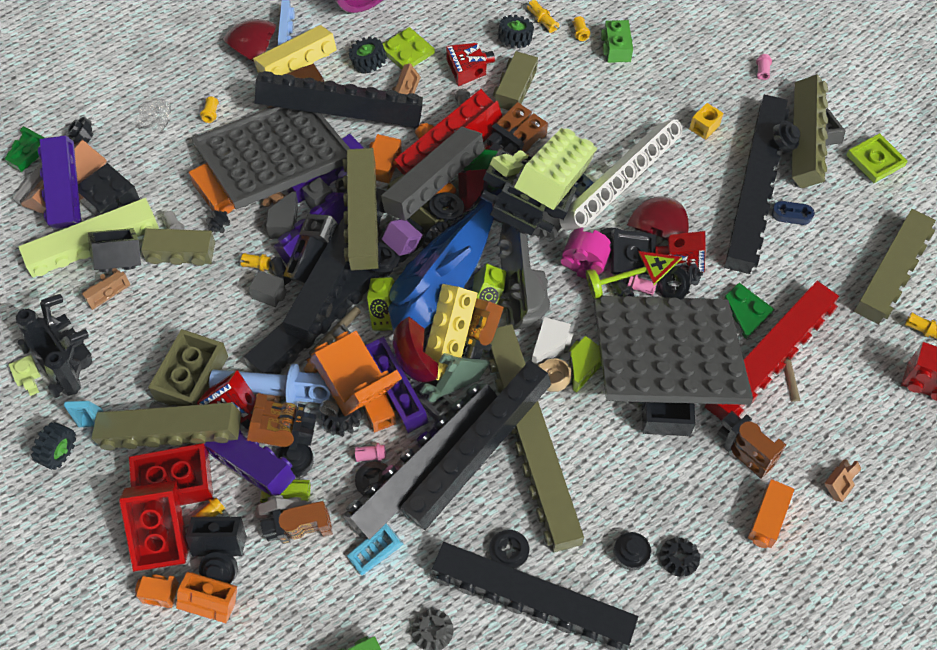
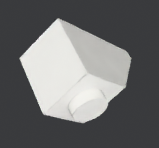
[532,317,573,365]

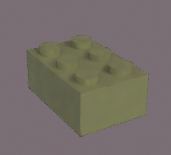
[148,329,228,406]

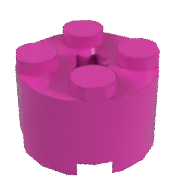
[561,228,611,279]

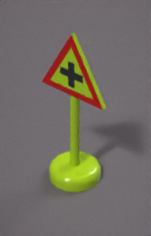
[586,251,682,299]

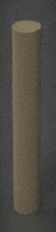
[309,306,361,356]
[784,358,801,402]

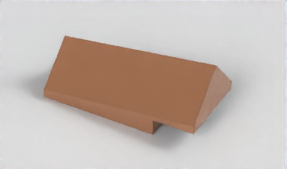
[21,140,107,214]

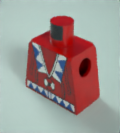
[446,43,495,86]
[656,231,706,272]
[197,370,257,430]

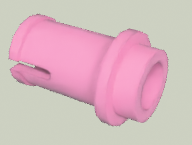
[756,54,772,80]
[628,275,657,296]
[355,443,386,462]

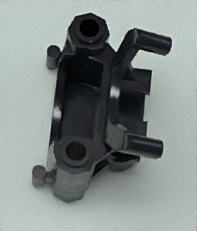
[16,294,92,398]

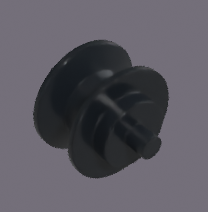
[206,210,230,233]
[681,264,703,286]

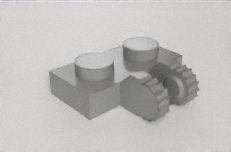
[255,495,312,520]

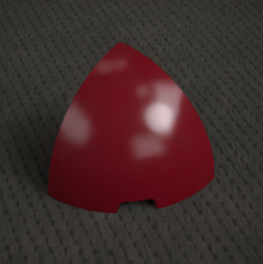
[223,19,276,62]
[449,169,489,213]
[627,196,689,241]
[393,317,438,382]

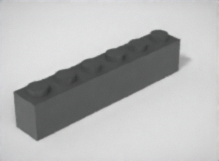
[381,127,484,221]

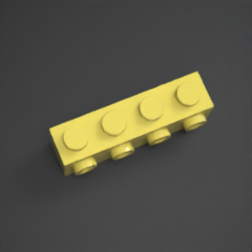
[253,25,337,75]
[425,284,478,380]

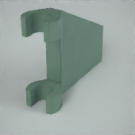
[420,353,490,402]

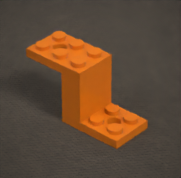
[303,331,402,416]

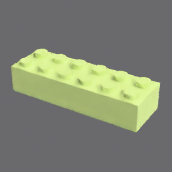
[514,128,598,210]

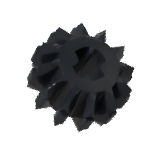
[321,398,362,437]

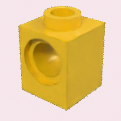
[689,103,724,140]

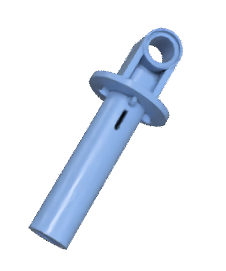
[209,364,331,405]

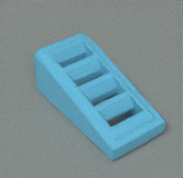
[64,401,104,427]
[346,523,404,575]

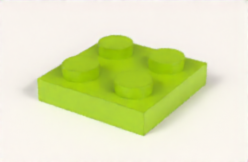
[383,27,435,69]
[846,133,908,183]

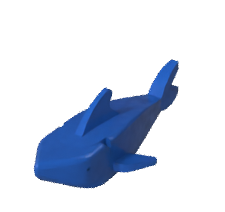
[388,188,502,332]

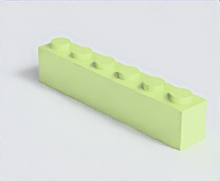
[18,198,159,277]

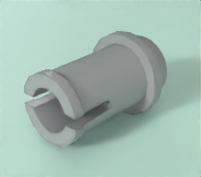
[161,211,185,230]

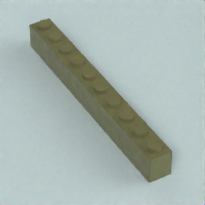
[484,324,584,553]

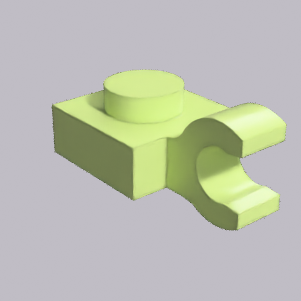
[490,150,528,177]
[8,355,41,396]

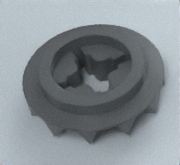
[412,609,454,650]

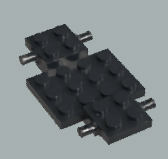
[480,149,577,236]

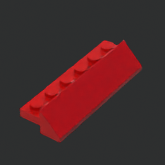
[392,89,503,175]

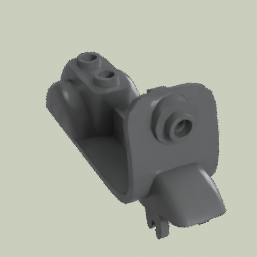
[493,211,562,330]

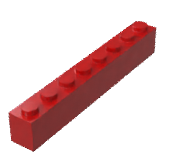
[704,280,840,421]

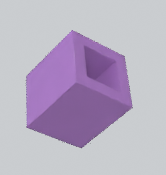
[382,219,422,256]

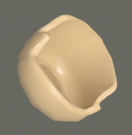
[538,358,572,392]

